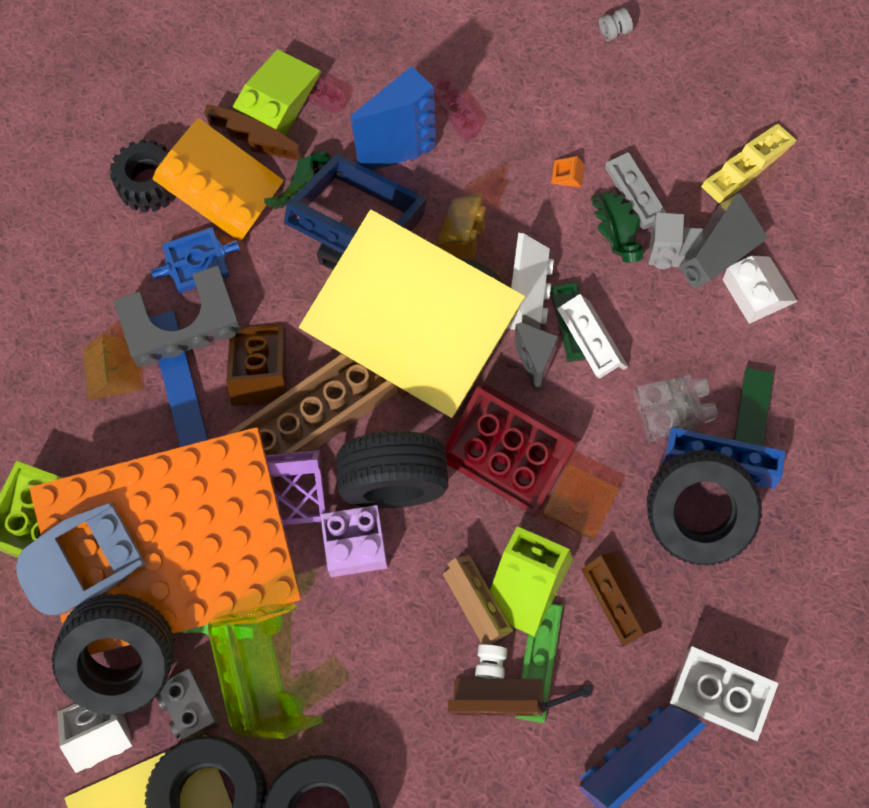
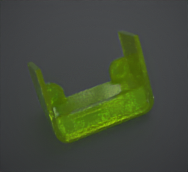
[208,603,323,739]

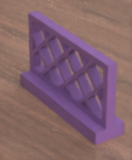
[266,450,326,525]

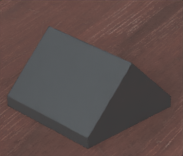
[514,322,558,392]

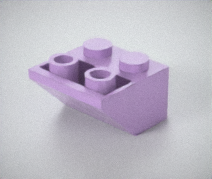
[320,505,388,577]

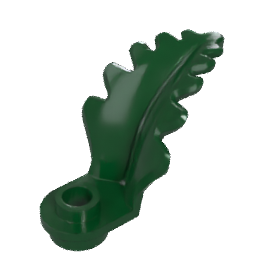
[264,152,331,209]
[591,192,646,263]

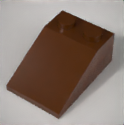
[226,323,287,406]

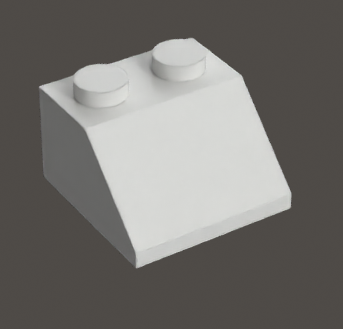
[722,256,797,324]
[57,703,132,773]

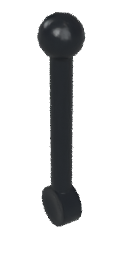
[542,685,593,713]

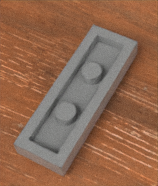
[605,152,667,230]

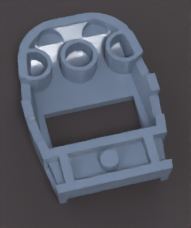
[16,502,147,616]

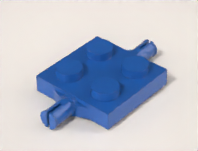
[151,227,240,294]

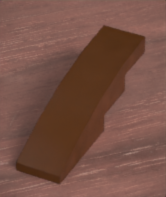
[204,104,303,161]

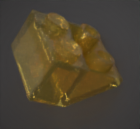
[436,194,486,259]

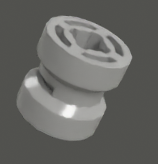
[599,8,633,41]

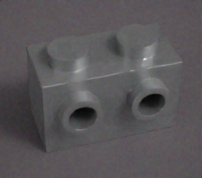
[157,669,220,740]

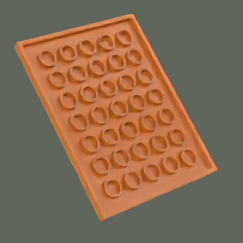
[29,427,302,655]

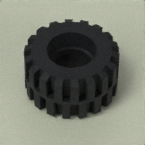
[110,139,176,213]

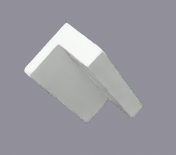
[558,294,628,378]

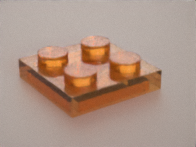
[543,464,619,541]

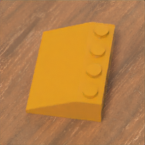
[153,118,284,242]

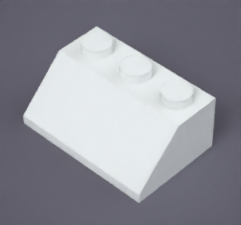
[507,233,554,330]
[669,647,778,741]

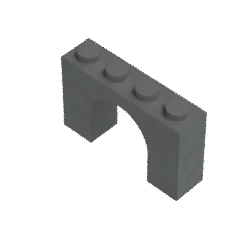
[113,266,241,367]

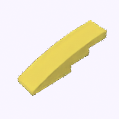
[701,124,797,204]

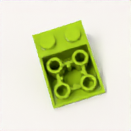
[490,526,573,637]

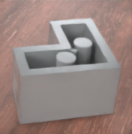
[648,212,703,269]

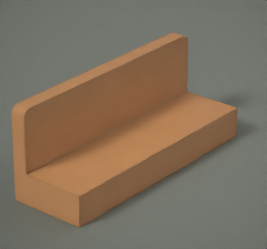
[443,555,513,645]

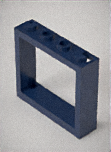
[284,153,427,254]

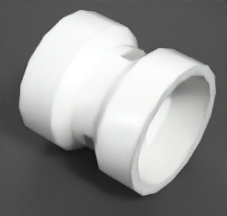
[475,645,507,679]

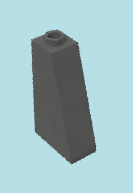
[679,193,768,289]

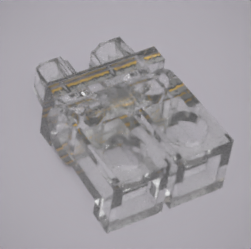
[632,374,718,444]

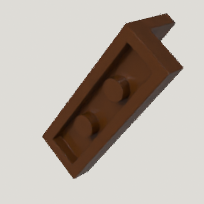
[582,551,662,647]
[448,679,543,716]

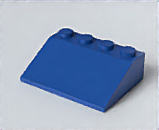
[351,66,436,171]
[579,705,706,808]

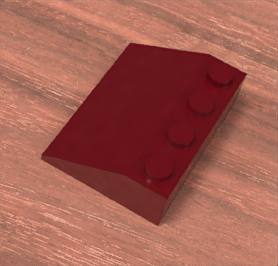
[445,384,581,516]

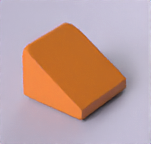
[551,156,585,187]

